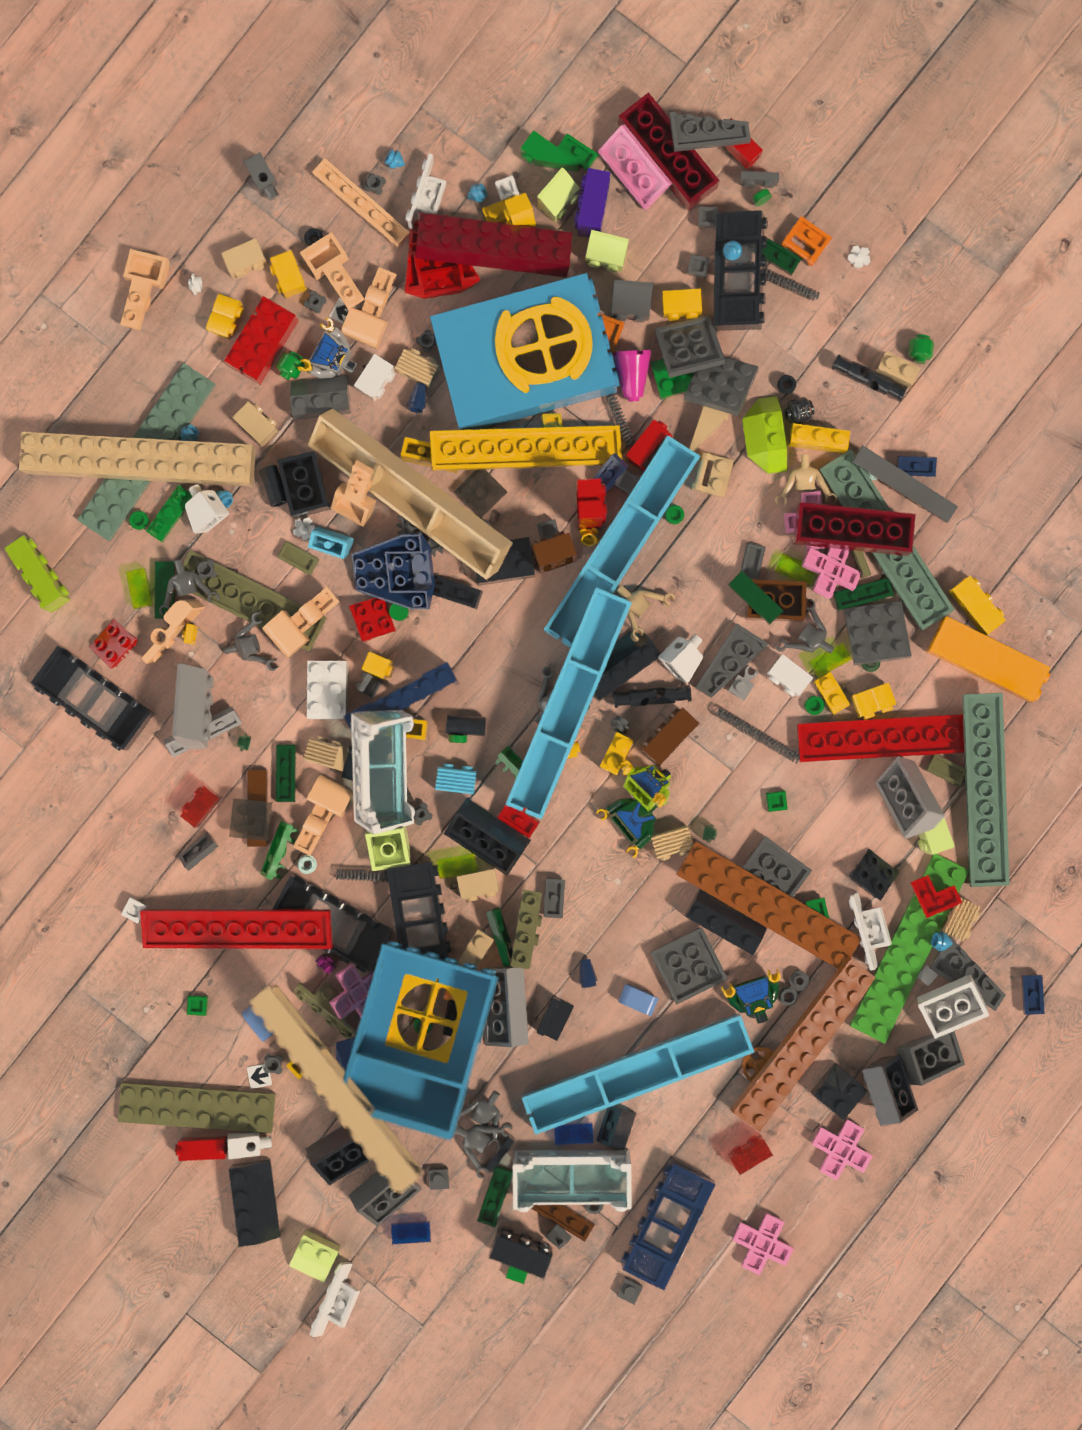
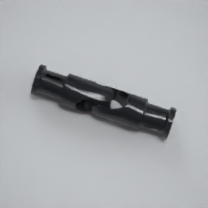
[831,354,907,402]
[613,685,692,708]

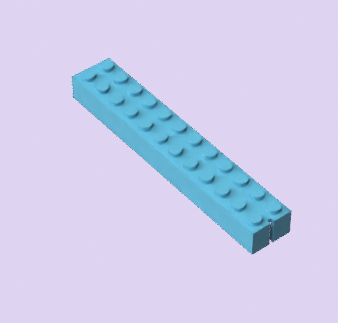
[544,436,700,648]
[506,588,632,820]
[522,1013,754,1135]

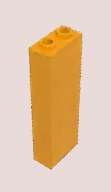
[926,616,1051,703]

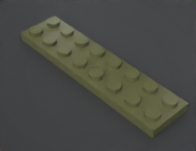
[183,550,327,652]
[118,1082,276,1133]

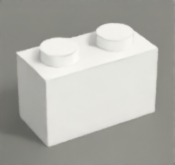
[354,354,396,402]
[767,654,813,697]

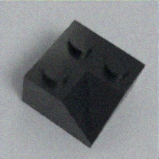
[811,1062,868,1121]

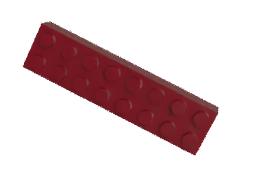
[415,213,572,278]

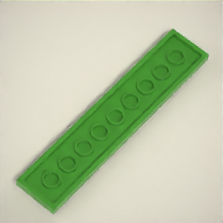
[849,854,969,1044]

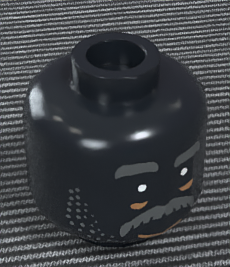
[784,397,814,424]

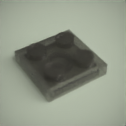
[454,469,508,518]
[229,798,273,841]

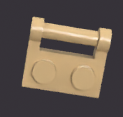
[691,452,734,498]

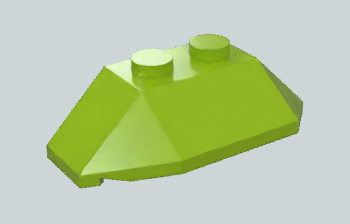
[742,396,787,474]

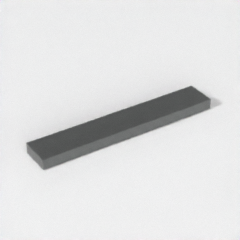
[851,445,958,523]

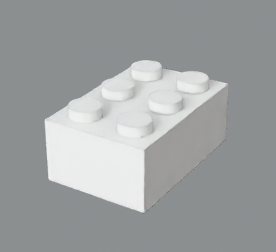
[307,661,349,720]
[917,974,989,1039]

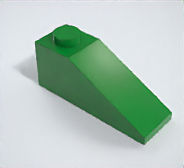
[520,130,580,172]

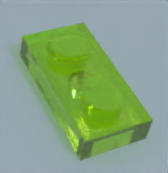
[774,553,815,586]
[126,568,153,610]
[808,643,852,678]
[437,853,478,879]

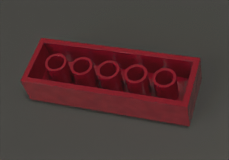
[618,92,720,211]
[793,502,916,556]

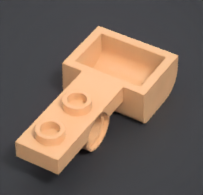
[300,232,364,310]
[121,249,169,330]
[341,267,397,349]
[330,460,377,527]
[262,587,340,658]
[141,599,205,664]
[293,774,353,856]

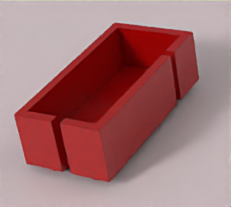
[224,296,299,385]
[576,478,607,530]

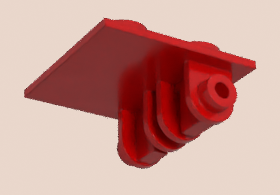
[349,598,396,642]
[89,619,138,669]

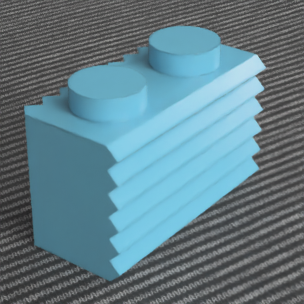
[308,526,354,559]
[435,764,477,794]

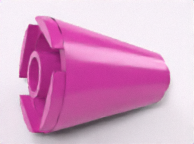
[613,350,651,402]

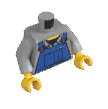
[298,318,357,379]

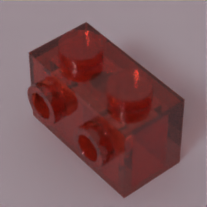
[180,786,223,828]
[728,1134,773,1175]

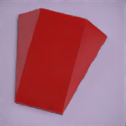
[405,215,480,299]

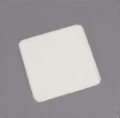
[918,965,938,986]

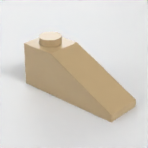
[689,406,729,452]

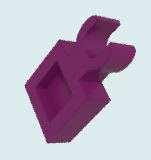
[316,954,337,974]

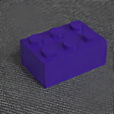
[574,168,611,238]

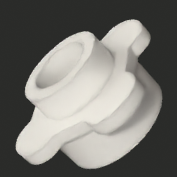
[188,273,202,295]

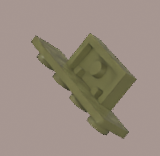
[511,890,542,969]
[293,982,357,1039]

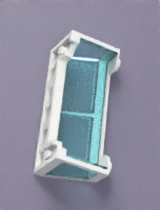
[351,710,415,835]
[513,1150,631,1212]

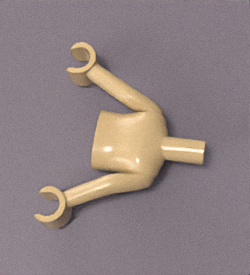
[775,454,837,505]
[617,585,675,641]

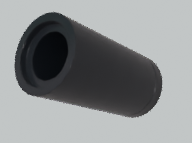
[259,465,287,508]
[446,715,486,736]

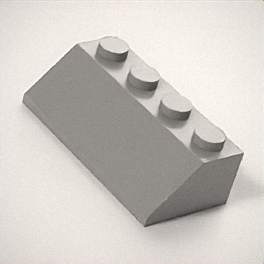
[172,663,214,750]
[875,756,945,838]
[480,966,529,1047]

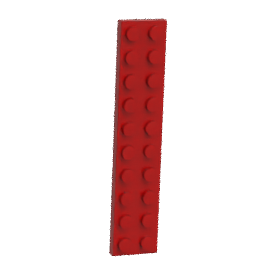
[797,714,964,762]
[140,909,333,949]

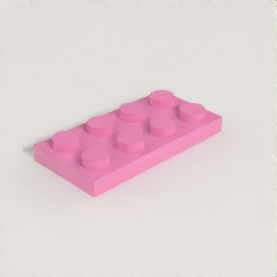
[598,124,672,210]

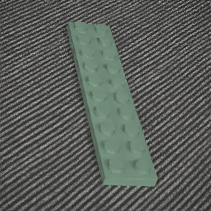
[77,363,216,542]
[819,449,955,631]
[962,692,1010,887]

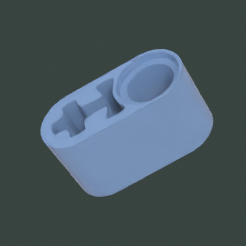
[618,984,659,1016]
[242,1005,274,1042]

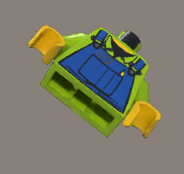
[618,760,671,811]

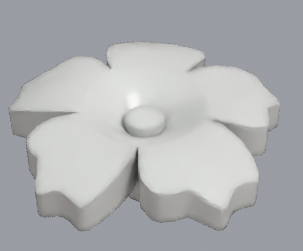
[847,245,871,269]
[293,517,315,541]

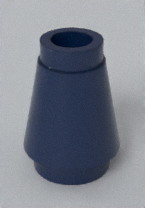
[407,383,426,413]
[579,959,598,988]

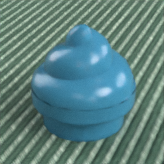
[385,149,405,169]
[467,183,487,203]
[723,241,742,260]
[181,424,200,441]
[215,490,233,508]
[931,932,953,951]

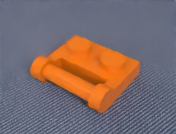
[781,216,832,267]

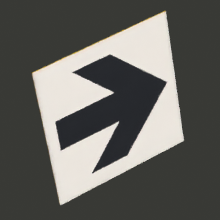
[329,298,358,324]
[247,1064,272,1089]

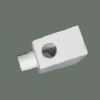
[185,484,229,534]
[658,634,703,683]
[228,1132,272,1159]

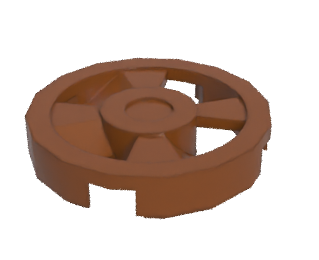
[742,1046,774,1082]

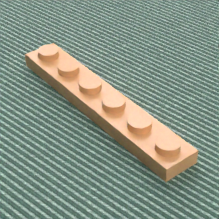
[312,158,410,248]

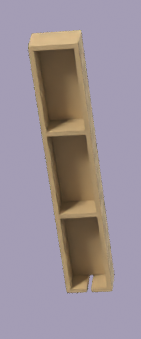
[308,409,512,580]
[19,432,256,487]
[250,984,424,1194]

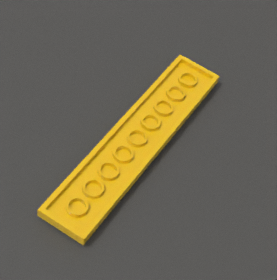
[429,425,622,471]

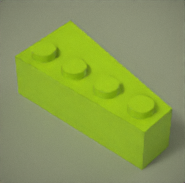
[4,535,71,613]

